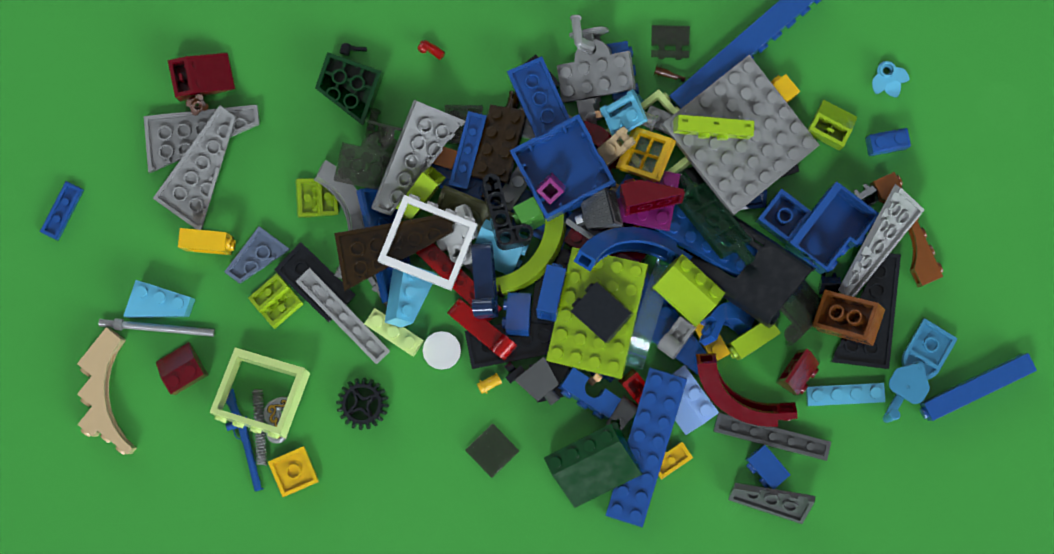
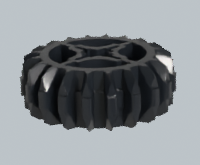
[336,378,389,430]

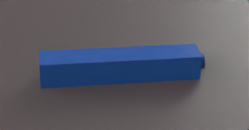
[919,353,1037,421]

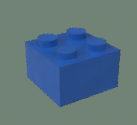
[755,188,812,245]

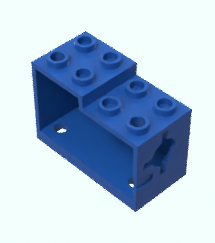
[784,182,879,274]

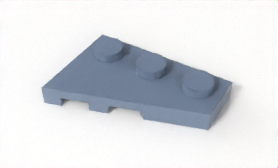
[224,226,290,284]

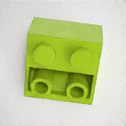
[808,99,857,151]

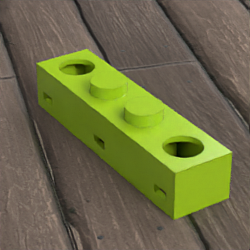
[673,115,754,140]

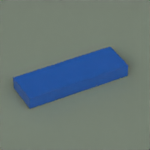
[40,181,84,241]

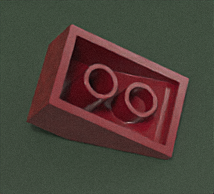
[620,179,685,216]
[776,348,819,396]

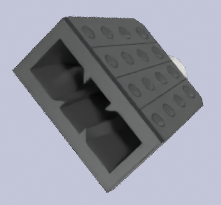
[575,188,623,231]

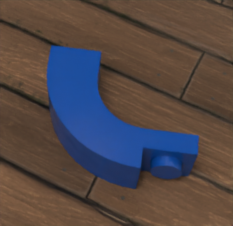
[699,302,755,346]

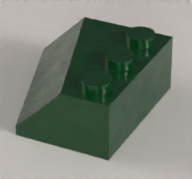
[315,52,384,125]

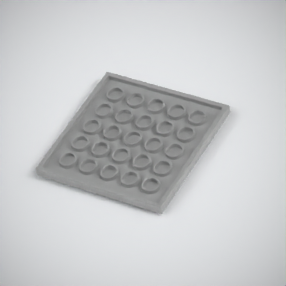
[661,55,820,216]

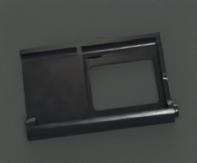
[683,211,816,328]

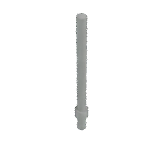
[99,318,215,337]

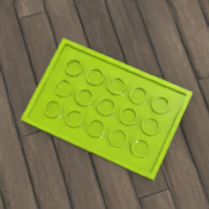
[546,247,649,379]

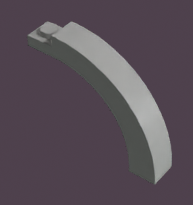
[314,160,365,279]

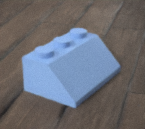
[672,365,719,435]

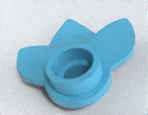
[872,61,910,98]

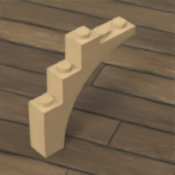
[77,327,137,455]

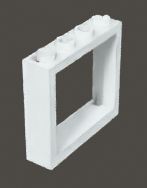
[378,194,478,291]

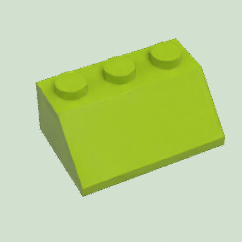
[652,254,725,327]

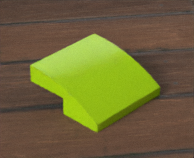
[296,179,338,218]
[248,273,304,329]

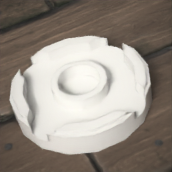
[423,331,461,370]

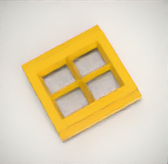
[616,127,676,183]

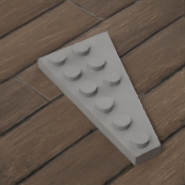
[144,105,260,173]
[153,105,236,230]
[838,184,925,297]

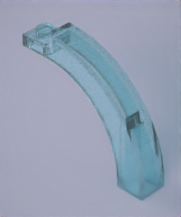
[626,258,670,370]

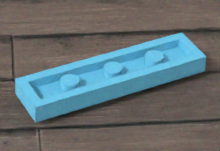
[806,383,885,406]

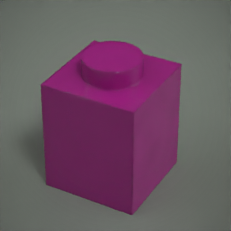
[536,173,565,204]

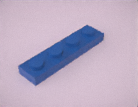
[449,111,487,190]

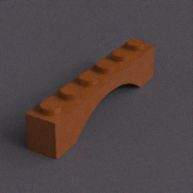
[870,172,943,287]

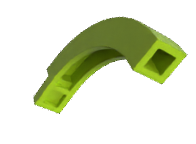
[496,212,567,295]

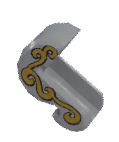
[264,397,299,443]

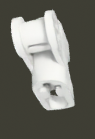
[437,204,478,265]

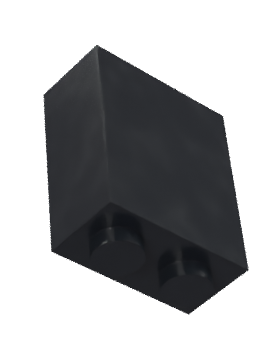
[570,282,634,343]

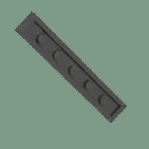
[713,413,831,461]

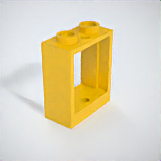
[178,228,236,255]

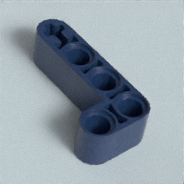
[471,242,498,319]

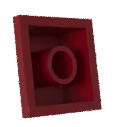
[156,342,208,395]

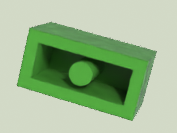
[512,196,545,234]

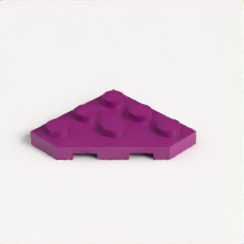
[617,171,680,231]

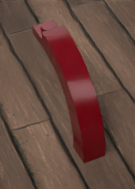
[696,353,798,427]

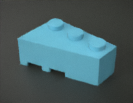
[124,280,195,318]

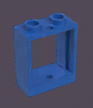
[536,263,566,322]

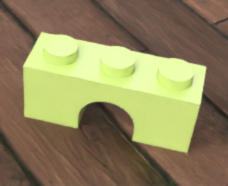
[364,308,424,357]

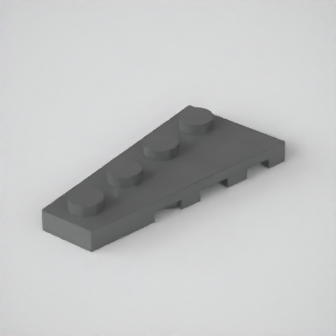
[728,483,816,524]

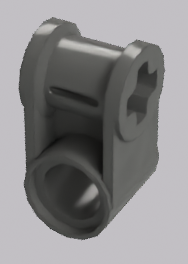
[606,396,638,430]

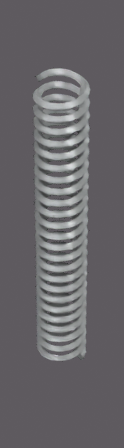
[252,389,268,466]

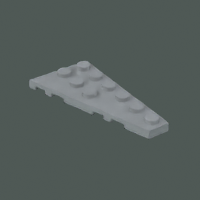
[371,100,466,216]

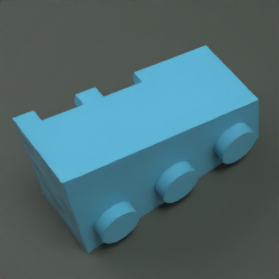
[385,263,437,328]

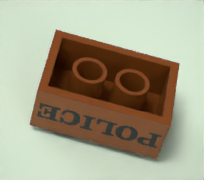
[812,290,885,346]

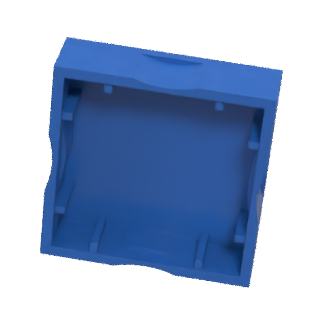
[510,114,616,222]

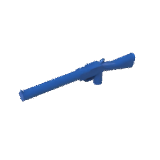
[226,388,264,491]

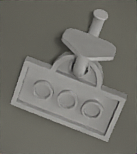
[557,15,636,103]

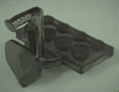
[333,108,407,194]

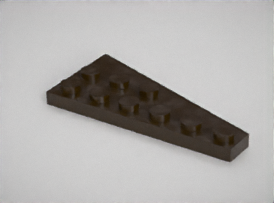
[334,215,453,291]

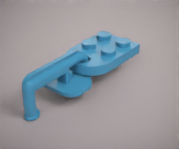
[883,318,958,423]

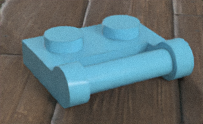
[600,89,648,136]

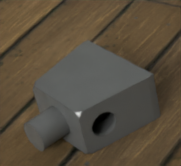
[515,357,560,405]

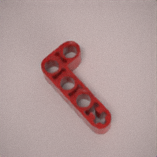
[447,298,517,361]

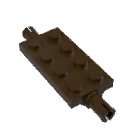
[471,91,527,202]

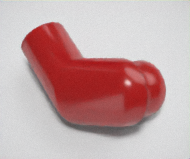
[417,40,445,60]

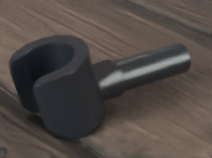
[340,43,367,56]

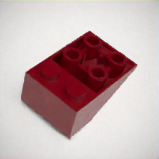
[167,53,235,102]

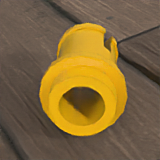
[477,373,502,394]

